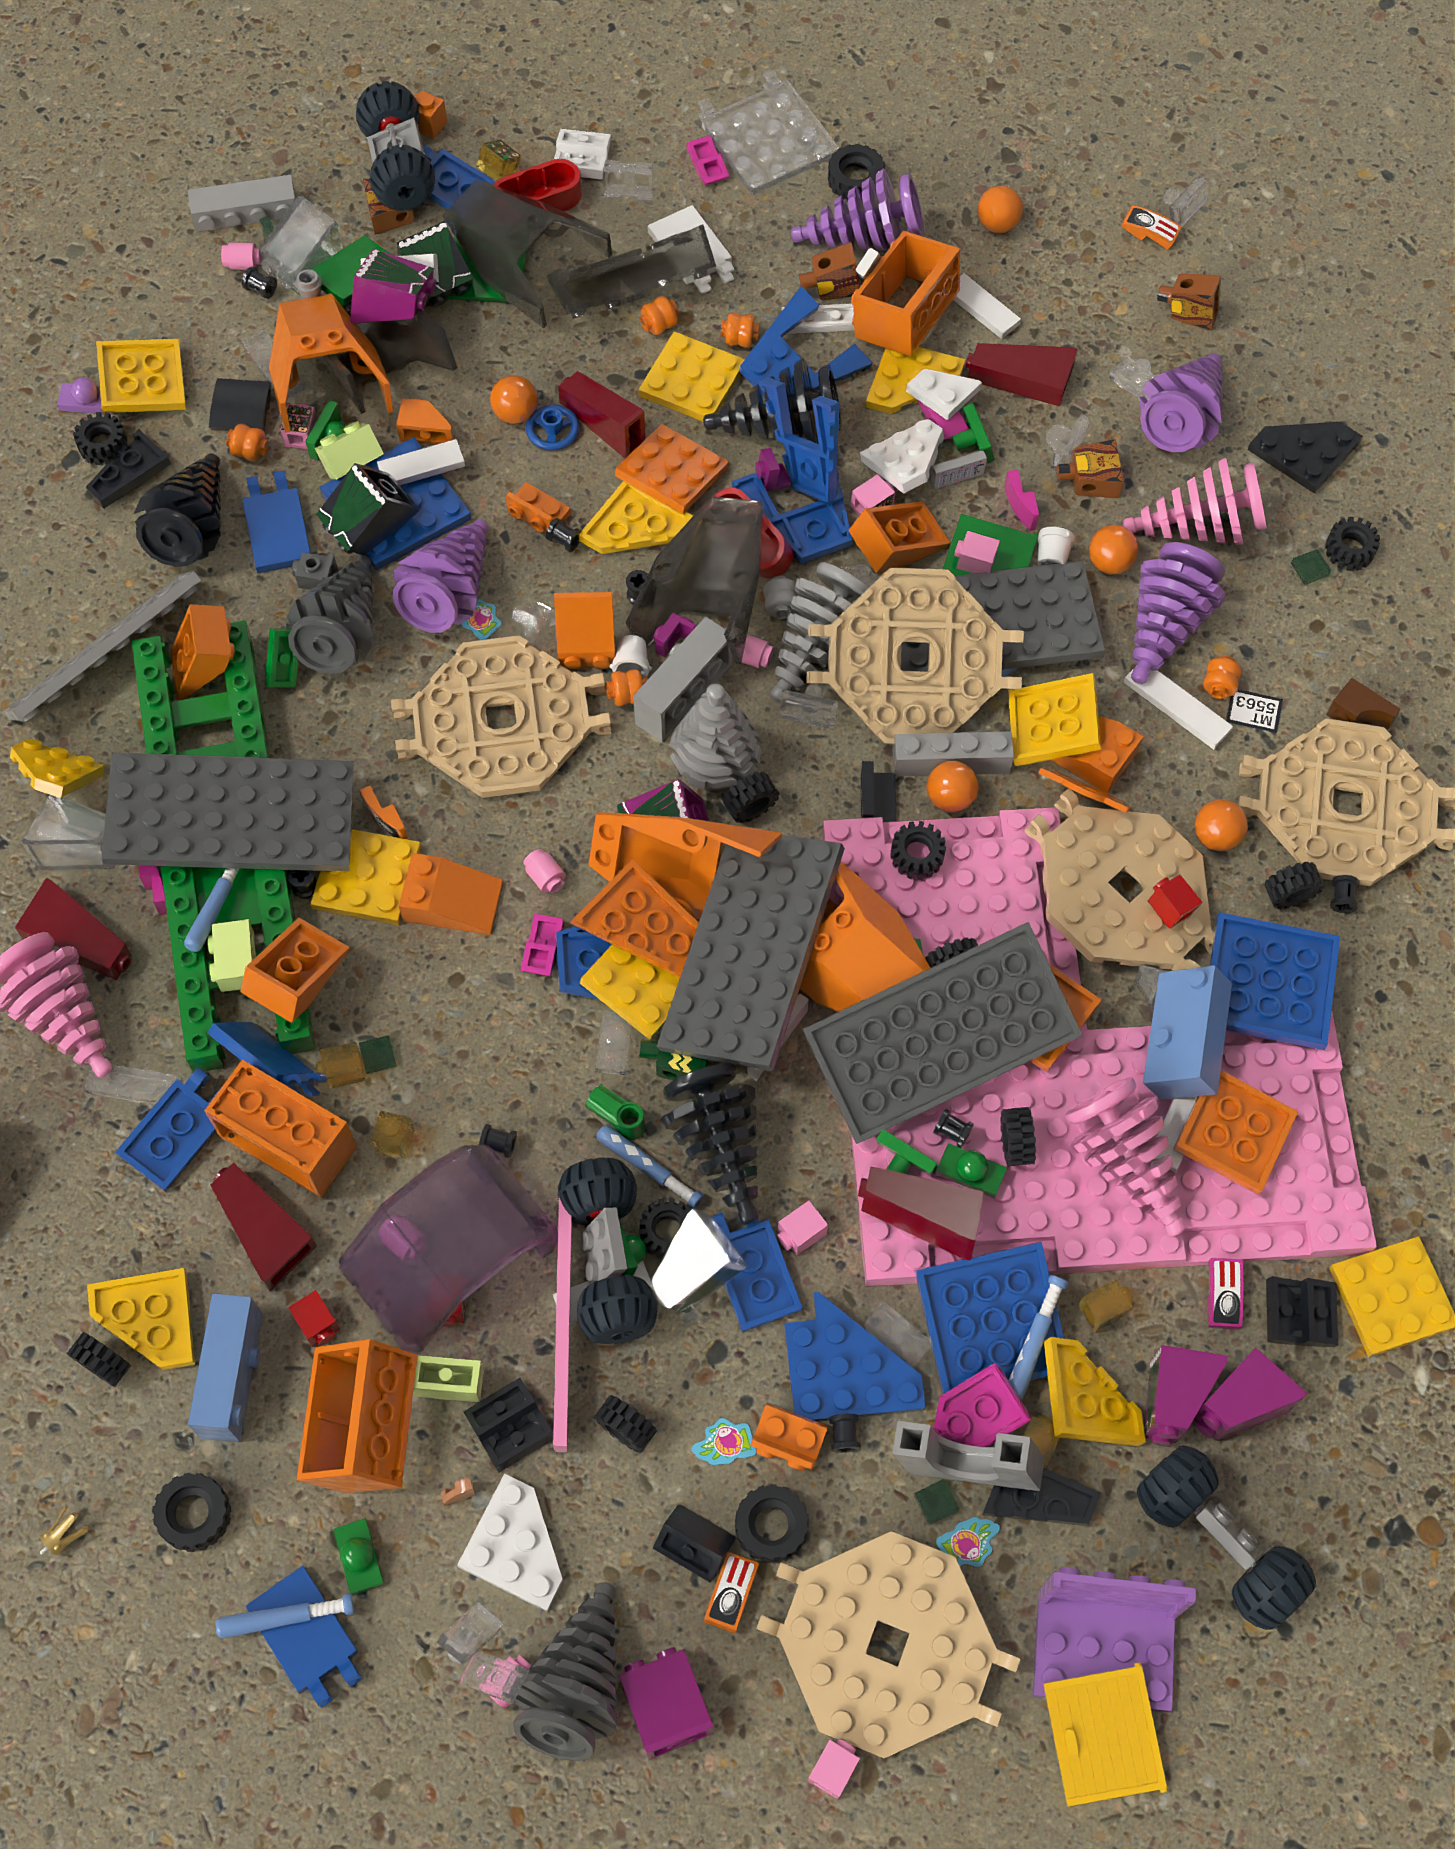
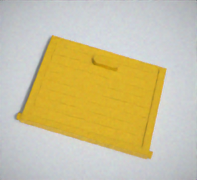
[1043,1662,1167,1806]

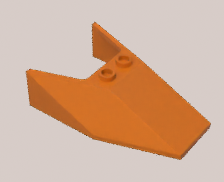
[269,294,393,433]
[589,812,783,922]
[800,861,931,1012]

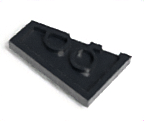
[86,429,171,509]
[982,1467,1101,1526]

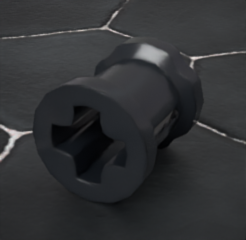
[242,267,277,299]
[545,518,581,552]
[626,570,652,606]
[287,870,317,899]
[1330,875,1360,913]
[933,1109,974,1148]
[479,1124,517,1158]
[829,1413,861,1453]

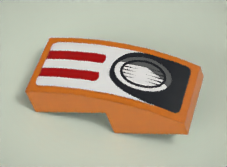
[1121,205,1182,250]
[359,786,408,839]
[703,1552,759,1634]

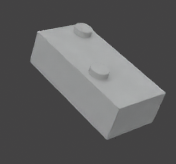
[634,617,733,743]

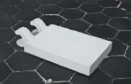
[648,205,734,294]

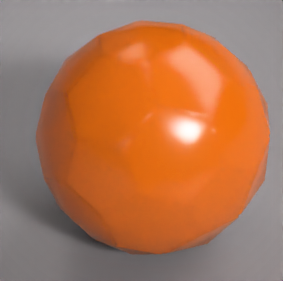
[977,185,1023,233]
[490,375,538,424]
[1089,525,1139,575]
[926,761,979,813]
[1195,799,1248,852]

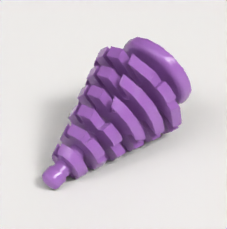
[791,168,924,252]
[1139,353,1223,452]
[393,519,488,633]
[1131,542,1226,684]

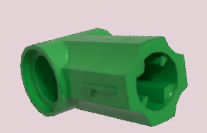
[585,1084,645,1140]

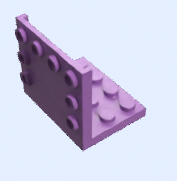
[1032,1568,1196,1713]

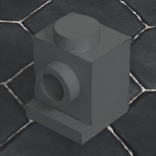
[292,552,338,590]

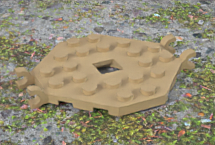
[806,568,1024,744]
[391,635,611,798]
[1237,718,1455,886]
[1024,788,1214,971]
[756,1531,1020,1758]

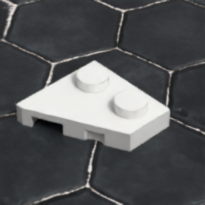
[906,369,982,420]

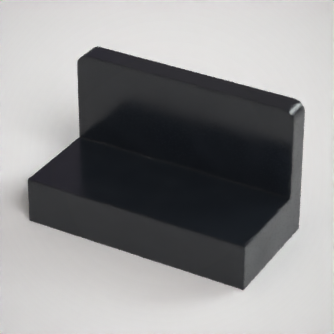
[860,761,896,823]
[652,1505,736,1583]

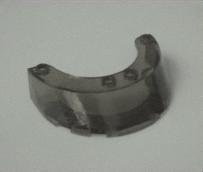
[546,224,717,319]

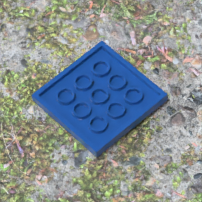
[319,437,471,570]
[1210,912,1340,1050]
[914,1242,1064,1394]

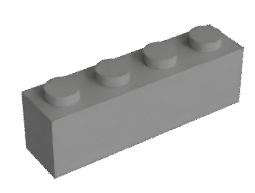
[188,175,299,232]
[892,731,1014,776]

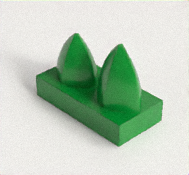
[265,628,298,687]

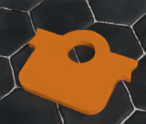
[1039,768,1130,813]

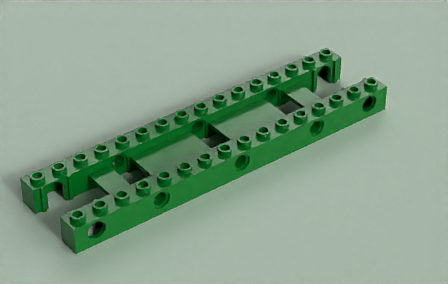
[132,620,316,1072]

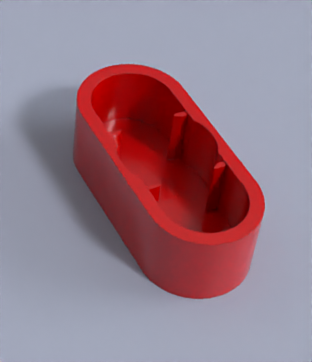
[491,159,582,228]
[708,488,793,578]

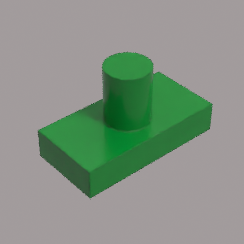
[952,403,995,464]
[876,1129,938,1177]

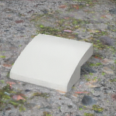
[554,129,611,180]

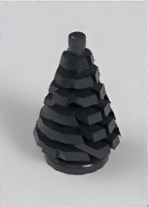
[703,358,842,444]
[134,453,221,567]
[660,1063,758,1225]

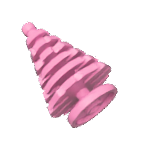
[1123,458,1267,545]
[0,932,113,1078]
[1065,1077,1185,1236]

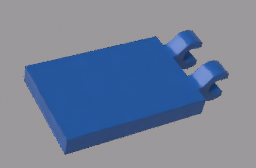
[423,144,496,226]
[242,470,311,573]
[208,1021,328,1096]
[115,1068,221,1192]
[709,1203,803,1333]
[245,1566,362,1708]

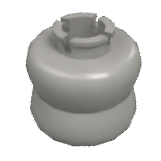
[763,576,797,619]

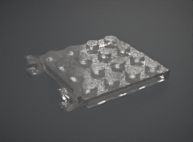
[698,69,839,195]

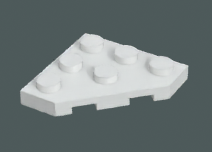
[860,419,944,493]
[457,1473,563,1612]

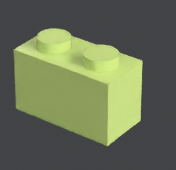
[315,421,384,480]
[208,919,256,992]
[413,1355,484,1402]

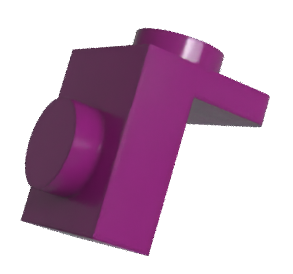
[755,448,791,492]
[653,613,696,657]

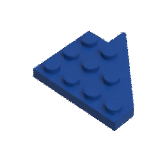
[784,1292,926,1421]

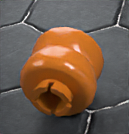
[639,296,679,335]
[721,312,760,348]
[226,424,269,462]
[1203,655,1242,699]
[606,669,647,706]

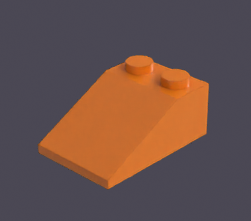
[848,501,951,573]
[554,592,616,670]
[170,604,234,701]
[1051,716,1144,793]
[399,853,503,935]
[240,918,350,1023]

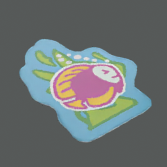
[461,600,501,640]
[691,1418,756,1465]
[936,1517,1000,1567]

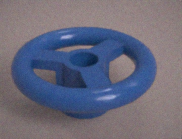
[526,405,580,451]

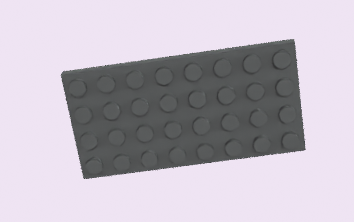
[868,561,1105,672]
[102,752,354,871]
[657,835,845,1071]
[802,922,1082,1144]

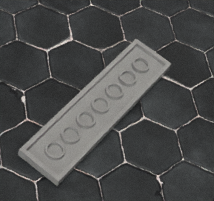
[2,571,201,721]

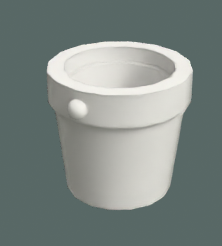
[1038,527,1075,566]
[610,635,652,677]

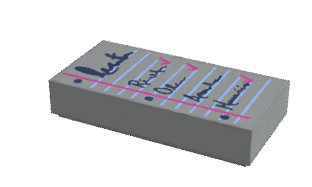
[930,451,987,489]

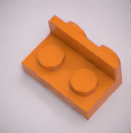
[505,482,571,533]
[750,1402,829,1471]

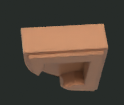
[441,1477,476,1506]

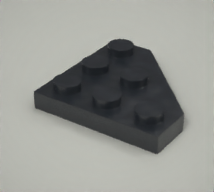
[1247,422,1363,494]

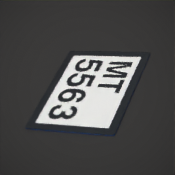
[1226,689,1283,733]

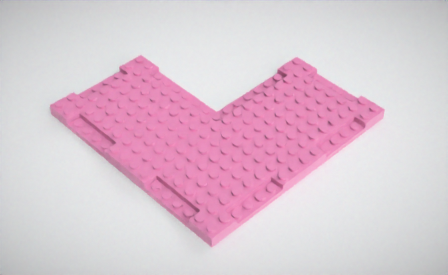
[822,807,1377,1287]

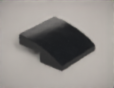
[209,378,272,433]
[1266,1276,1338,1347]
[463,1378,554,1473]

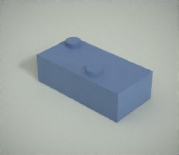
[1143,966,1232,1100]
[188,1294,263,1443]

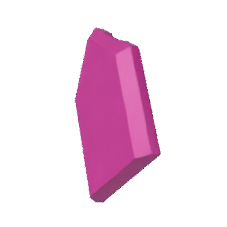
[933,1363,1031,1447]

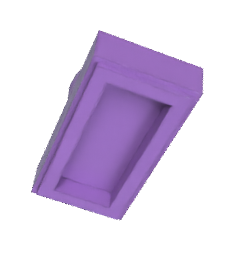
[57,377,113,414]

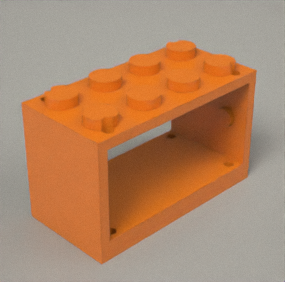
[851,231,960,356]
[204,1060,357,1198]
[296,1339,418,1493]

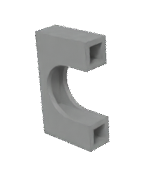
[892,1421,1045,1491]

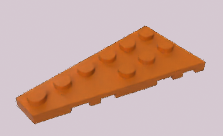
[570,859,699,978]

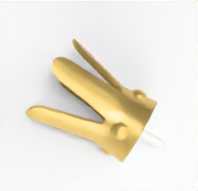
[39,1505,90,1556]

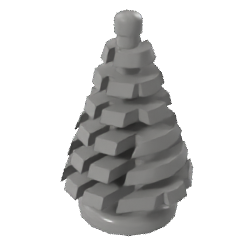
[770,562,869,703]
[669,684,762,792]

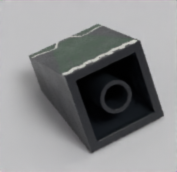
[397,221,473,308]
[316,463,420,555]

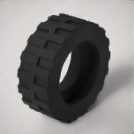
[828,144,885,201]
[152,1473,232,1552]
[735,1484,809,1564]

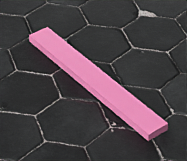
[553,1198,572,1452]

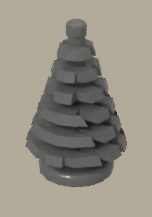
[286,555,374,674]
[510,1582,617,1761]

